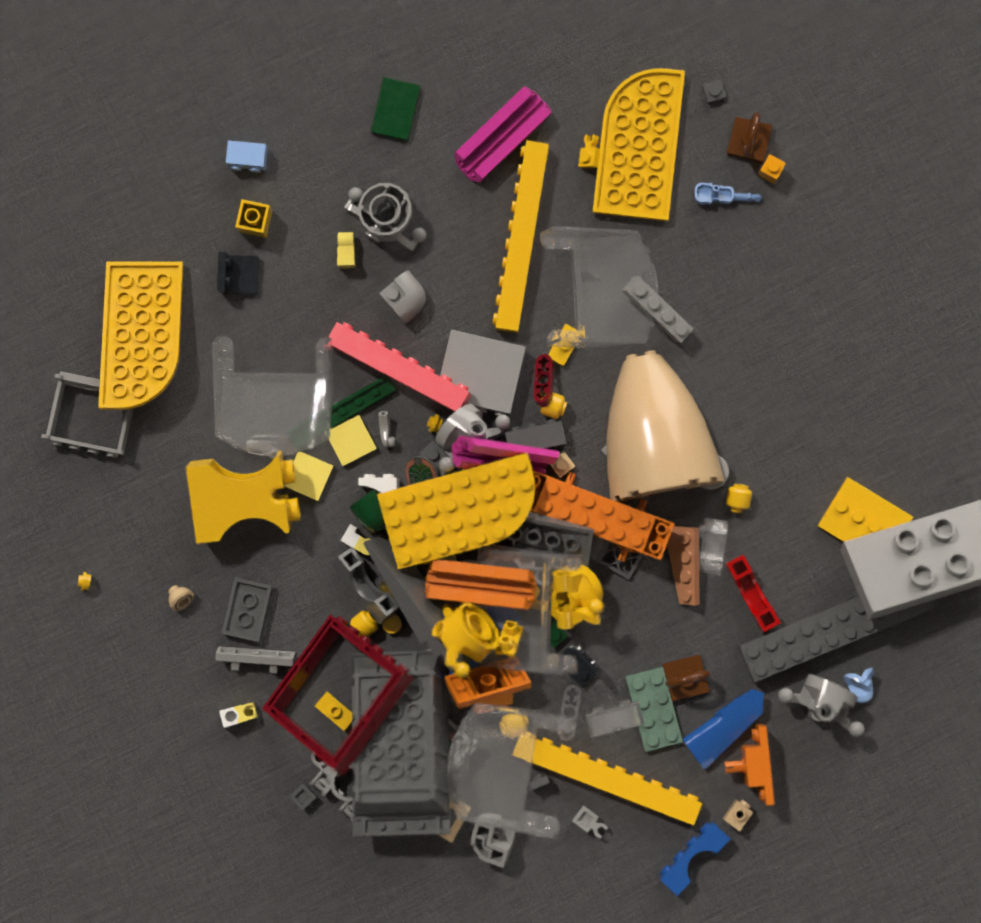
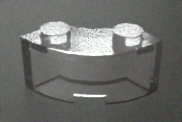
[699,518,728,575]
[586,699,644,737]

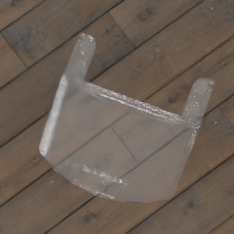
[540,226,658,348]
[212,336,334,456]
[475,549,582,675]
[447,703,578,838]

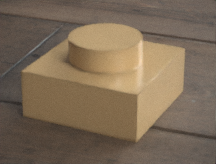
[550,451,576,478]

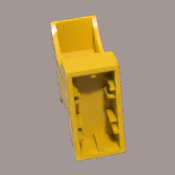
[186,451,300,544]

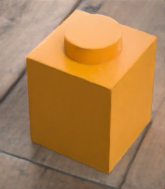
[758,154,786,184]

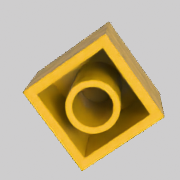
[235,199,273,238]

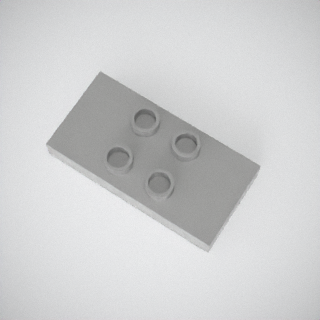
[840,500,981,620]

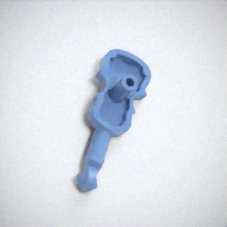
[694,182,762,205]

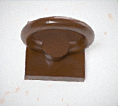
[726,112,772,163]
[662,654,710,701]

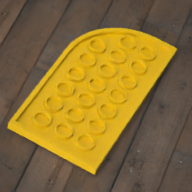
[592,68,685,221]
[98,262,184,410]
[377,453,535,569]

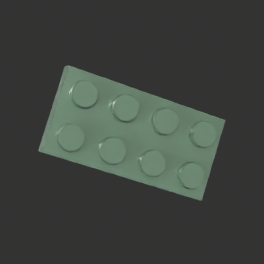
[625,667,683,752]

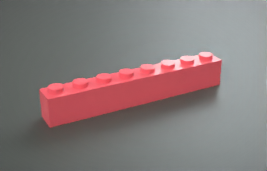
[326,322,472,412]

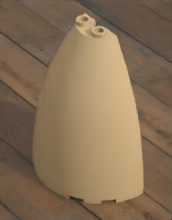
[606,350,725,502]

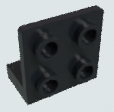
[217,252,259,294]
[555,644,600,687]

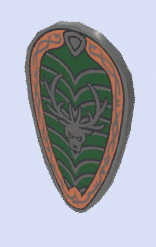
[404,456,439,486]

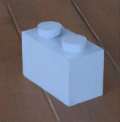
[226,140,268,173]

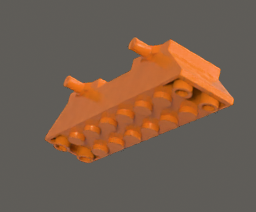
[530,470,675,563]

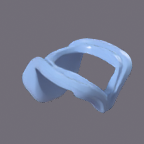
[844,667,874,703]

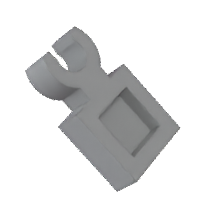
[572,805,608,838]

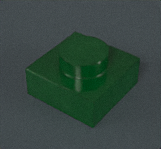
[541,621,568,648]

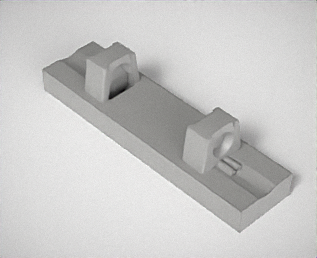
[215,646,295,673]

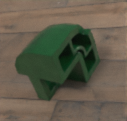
[350,490,387,533]

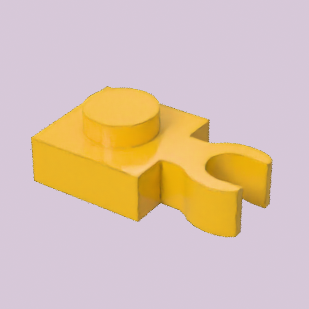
[578,134,600,168]

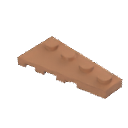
[667,526,699,605]

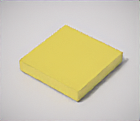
[325,415,377,466]
[285,451,334,501]

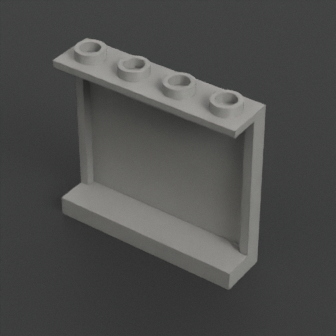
[440,329,526,416]

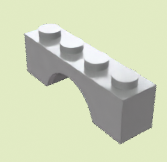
[621,276,694,343]

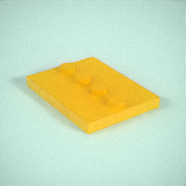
[817,477,913,542]

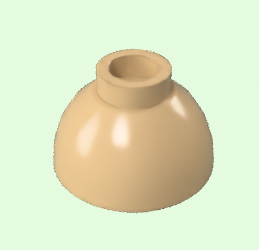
[168,585,194,611]

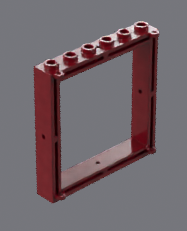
[262,614,414,775]

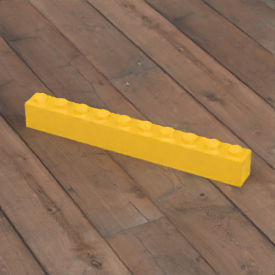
[492,140,549,333]
[512,731,702,825]

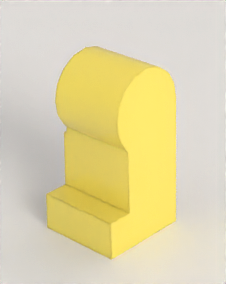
[337,232,356,268]

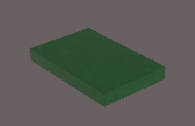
[371,77,421,141]

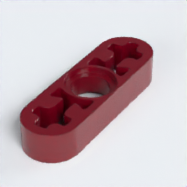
[533,354,554,407]

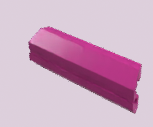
[454,86,552,182]
[452,435,560,475]

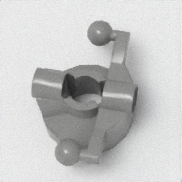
[344,183,427,251]
[436,404,511,476]
[778,674,865,737]

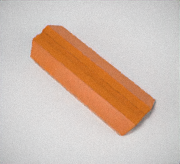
[425,559,537,610]

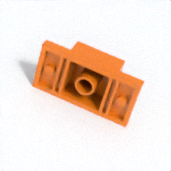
[444,656,531,714]
[724,724,774,805]

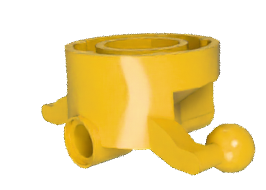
[531,563,604,629]
[432,603,500,678]

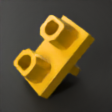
[495,620,523,658]

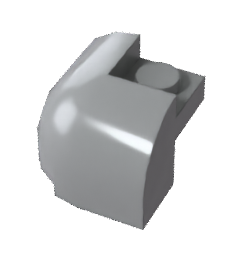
[379,270,426,325]
[471,813,518,868]

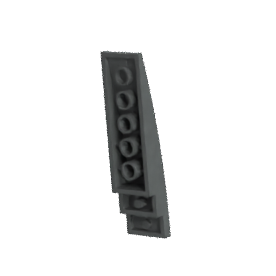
[486,512,594,566]
[363,533,473,671]

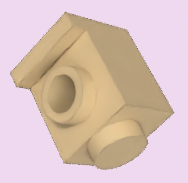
[723,799,753,831]

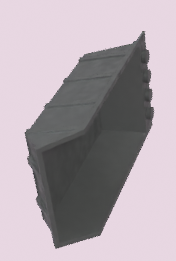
[351,650,450,837]

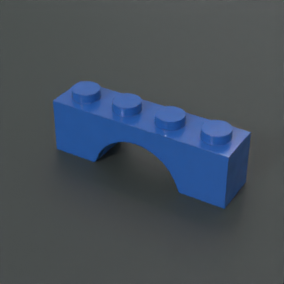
[659,821,730,896]

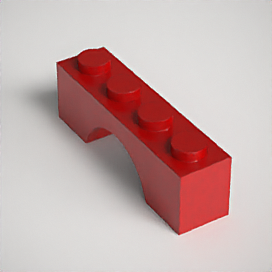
[724,554,781,632]

